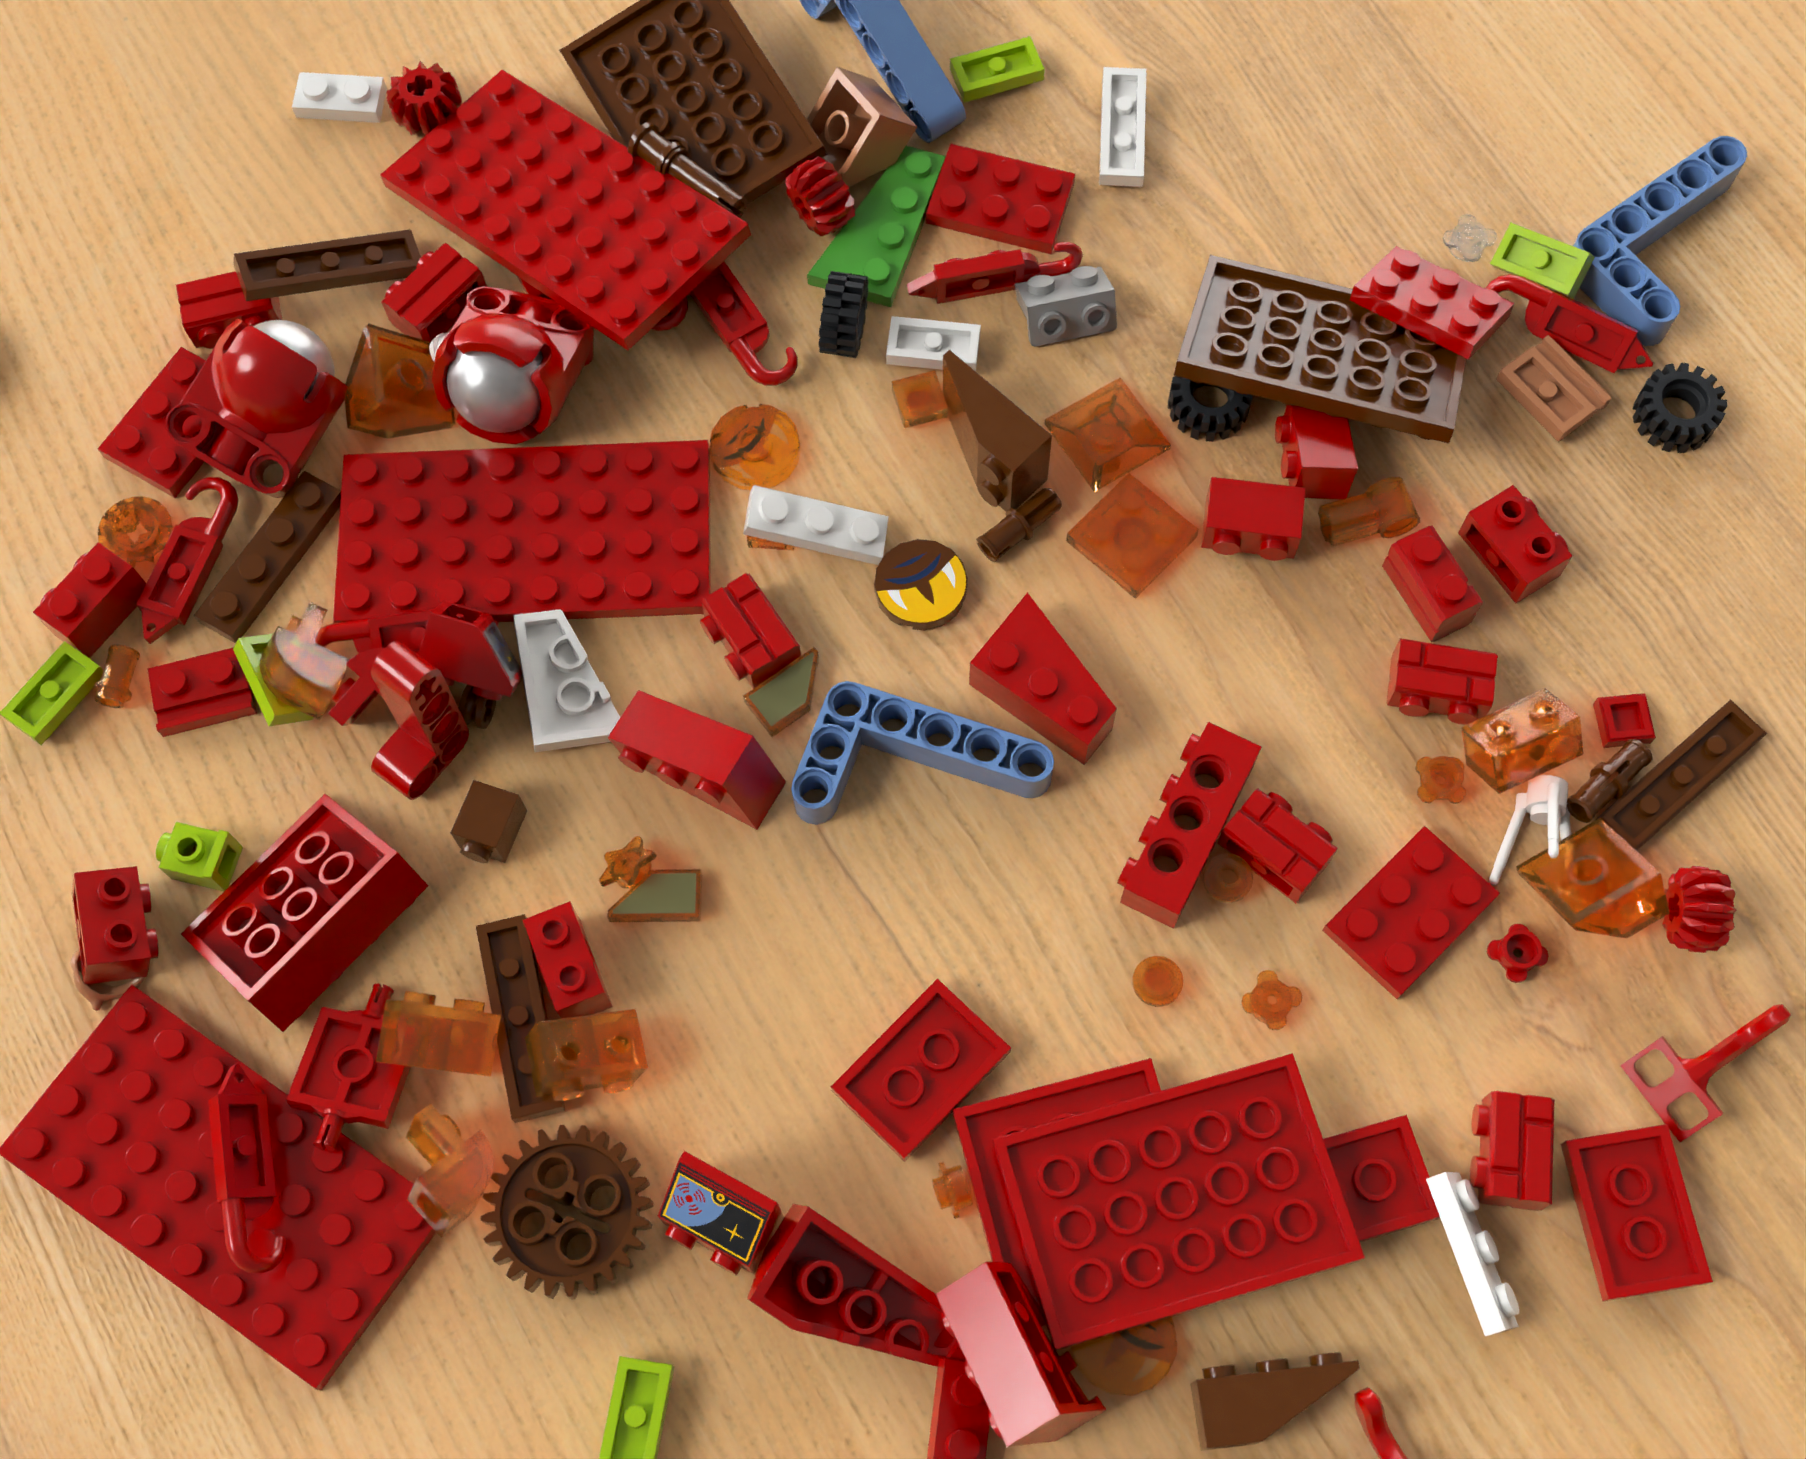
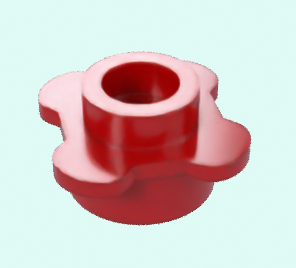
[1487,924,1549,983]

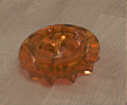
[97,496,173,568]

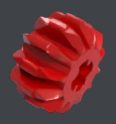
[386,61,462,136]
[785,156,855,237]
[1661,866,1737,953]

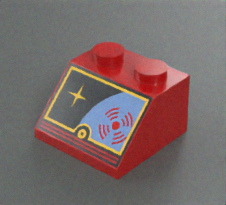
[658,1151,784,1276]

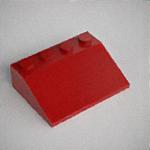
[181,794,429,1032]

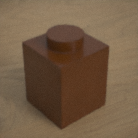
[450,780,527,863]

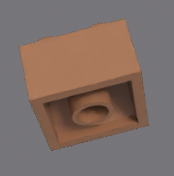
[807,67,917,187]

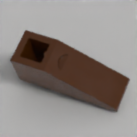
[1190,1352,1360,1451]

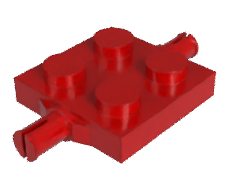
[286,983,422,1152]

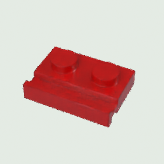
[147,647,257,737]

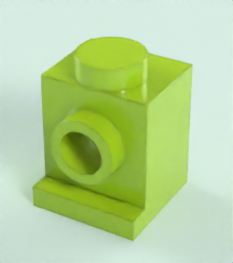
[156,822,243,892]

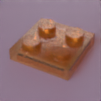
[1066,473,1199,599]

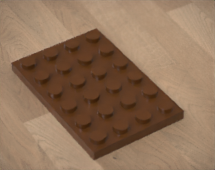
[559,0,828,210]
[1174,255,1466,443]

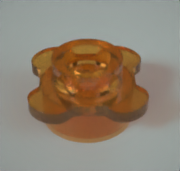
[1415,756,1466,804]
[1241,970,1302,1030]
[931,1162,973,1219]

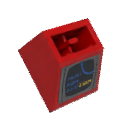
[418,600,522,700]

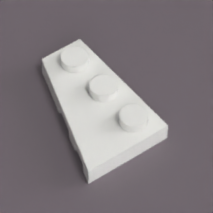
[514,609,620,752]

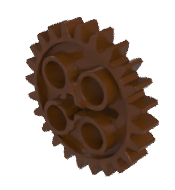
[480,1125,654,1300]

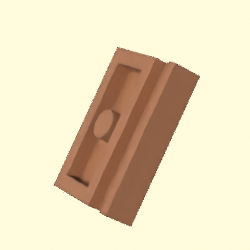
[1496,335,1612,442]

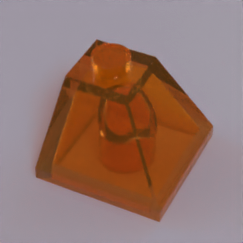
[345,324,456,439]
[1044,377,1171,492]
[1516,818,1670,938]

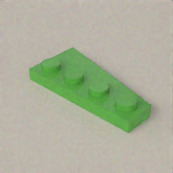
[807,146,946,307]

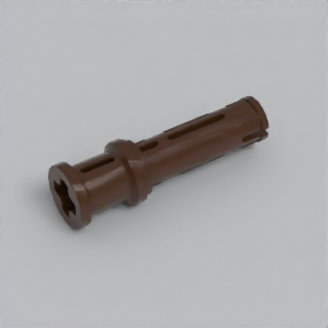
[628,122,748,218]

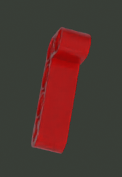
[371,641,469,800]

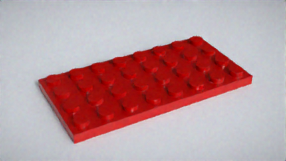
[380,70,751,351]
[333,440,711,623]
[0,984,452,1391]

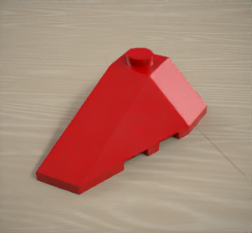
[747,1204,958,1367]

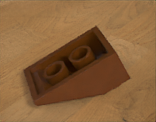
[942,350,1052,511]

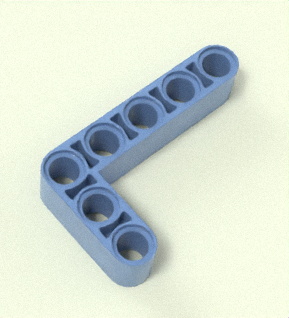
[800,0,966,143]
[1573,136,1747,346]
[791,681,1054,825]

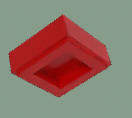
[1593,693,1656,748]

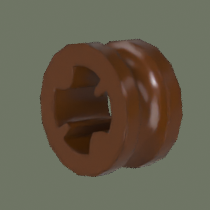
[458,685,496,729]

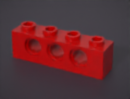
[1117,722,1262,929]

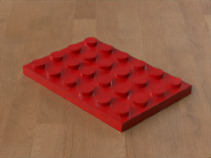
[993,1053,1365,1351]

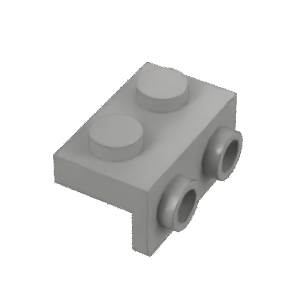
[1015,266,1117,347]

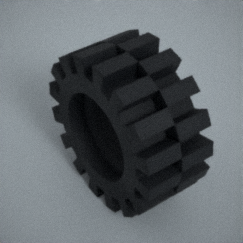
[819,271,869,358]
[1632,363,1727,453]
[1168,376,1253,441]

